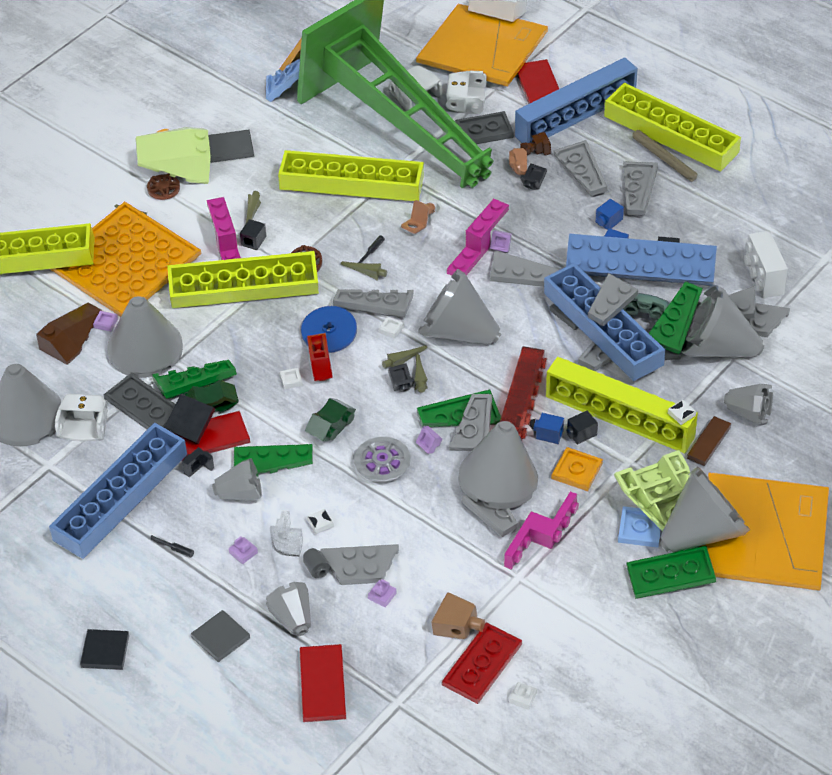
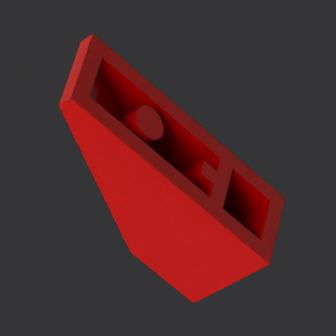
[307,333,333,381]

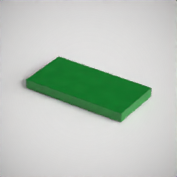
[626,546,716,599]

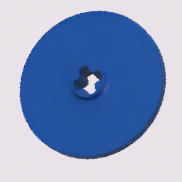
[301,306,357,353]

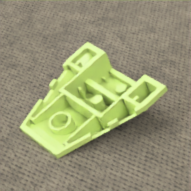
[135,127,211,184]
[614,450,690,531]

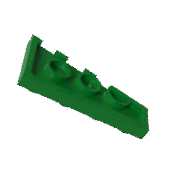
[648,281,703,354]
[152,359,237,399]
[417,389,502,427]
[234,444,313,477]

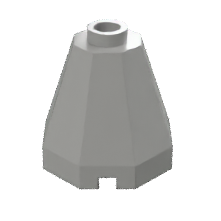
[724,384,773,424]
[212,458,262,501]
[266,582,311,636]

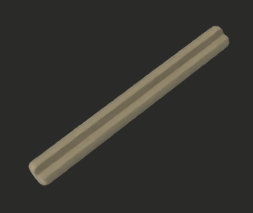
[633,130,698,182]

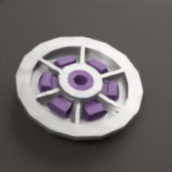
[354,437,411,482]

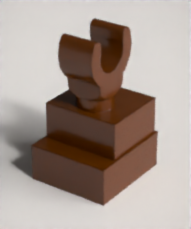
[520,132,551,156]

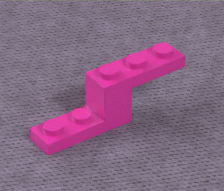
[206,197,241,260]
[447,198,509,276]
[504,491,579,570]

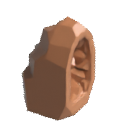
[509,148,527,176]

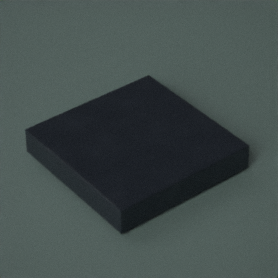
[164,394,216,444]
[80,629,129,670]

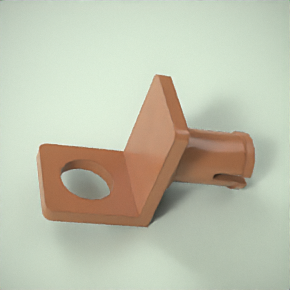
[401,200,435,234]

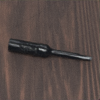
[358,235,385,263]
[151,535,194,558]

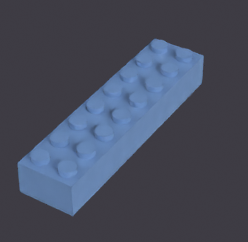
[515,57,638,143]
[566,234,717,286]
[544,263,665,381]
[49,423,187,559]

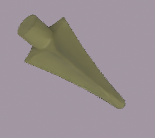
[246,191,261,223]
[341,261,387,281]
[382,345,427,369]
[414,354,428,393]

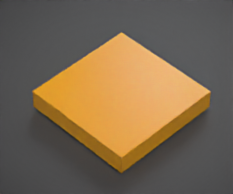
[551,447,603,491]

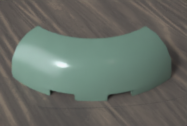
[623,293,670,320]

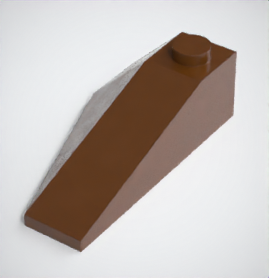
[36,302,102,365]

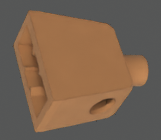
[431,592,485,639]

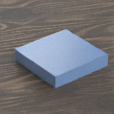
[618,506,661,548]

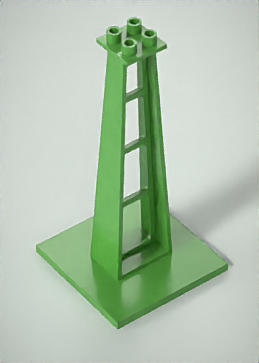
[297,0,494,188]

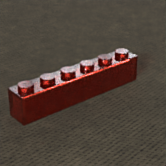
[500,346,547,440]

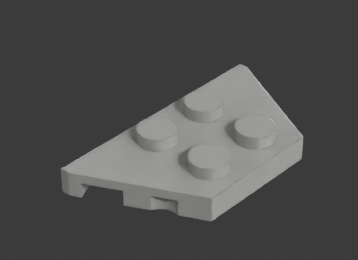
[747,303,790,337]
[320,544,399,585]

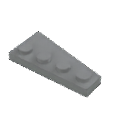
[553,140,608,196]
[623,161,658,215]
[490,250,561,287]
[333,289,414,317]

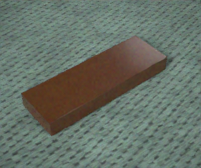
[687,416,731,466]

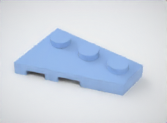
[266,59,300,102]

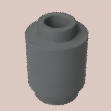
[303,548,330,578]

